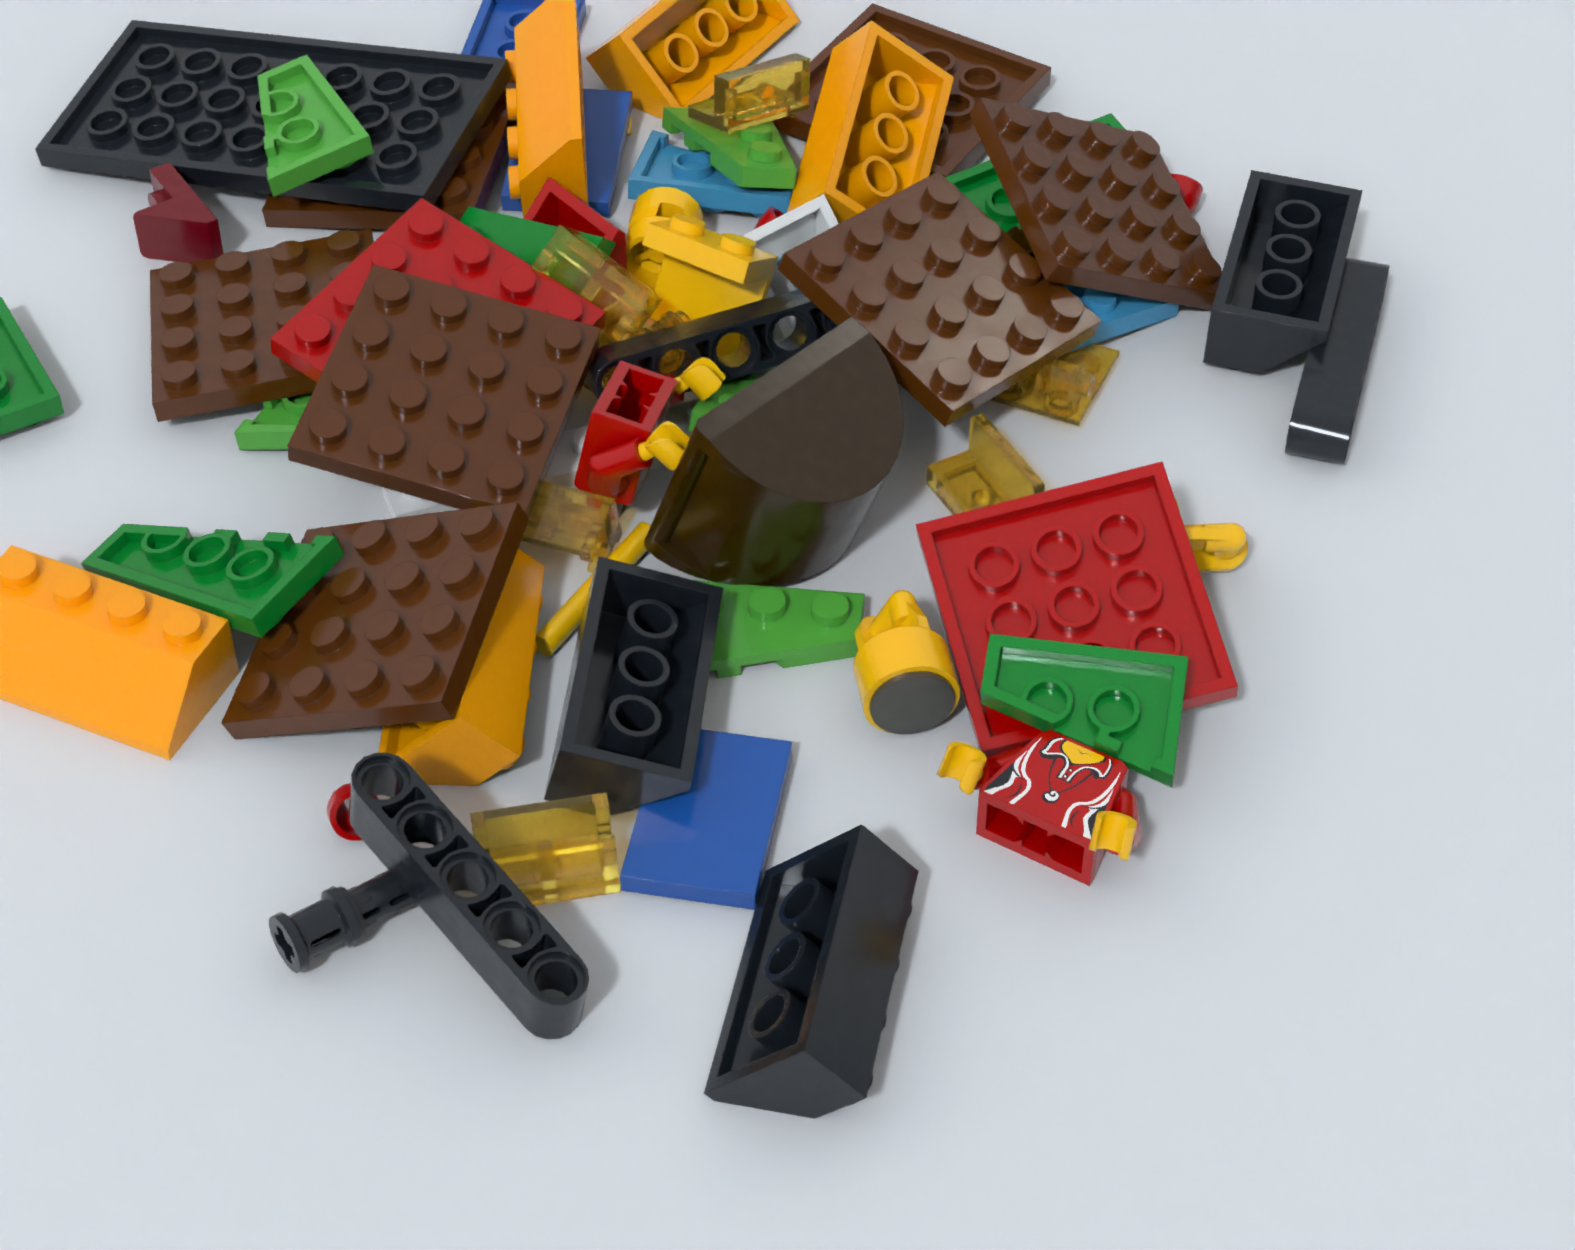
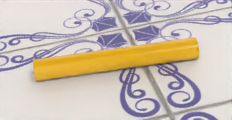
[535,522,651,656]

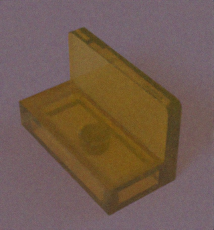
[688,53,810,133]
[926,413,1045,515]

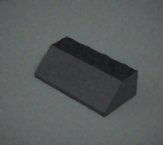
[1203,170,1363,373]
[544,556,723,815]
[704,824,919,1119]

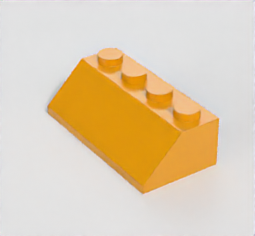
[505,0,589,218]
[586,0,800,119]
[787,20,954,224]
[0,545,239,760]
[378,548,545,786]

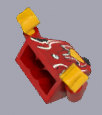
[574,357,726,518]
[936,730,1142,886]

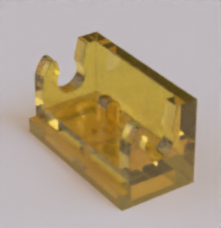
[530,225,663,343]
[521,481,623,573]
[470,792,620,906]

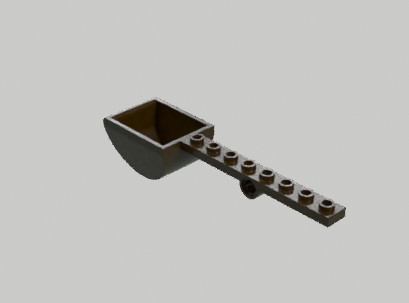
[644,225,1036,586]

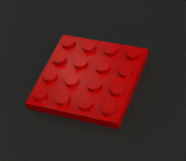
[270,198,606,382]
[916,461,1238,757]

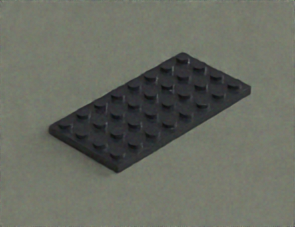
[35,20,512,211]

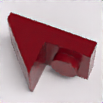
[133,162,224,263]

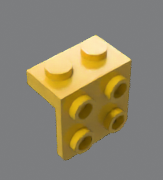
[642,214,778,357]

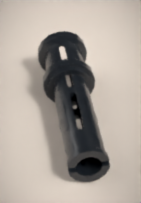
[269,870,416,973]

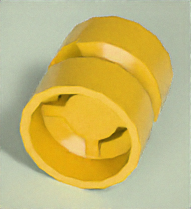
[625,186,703,292]

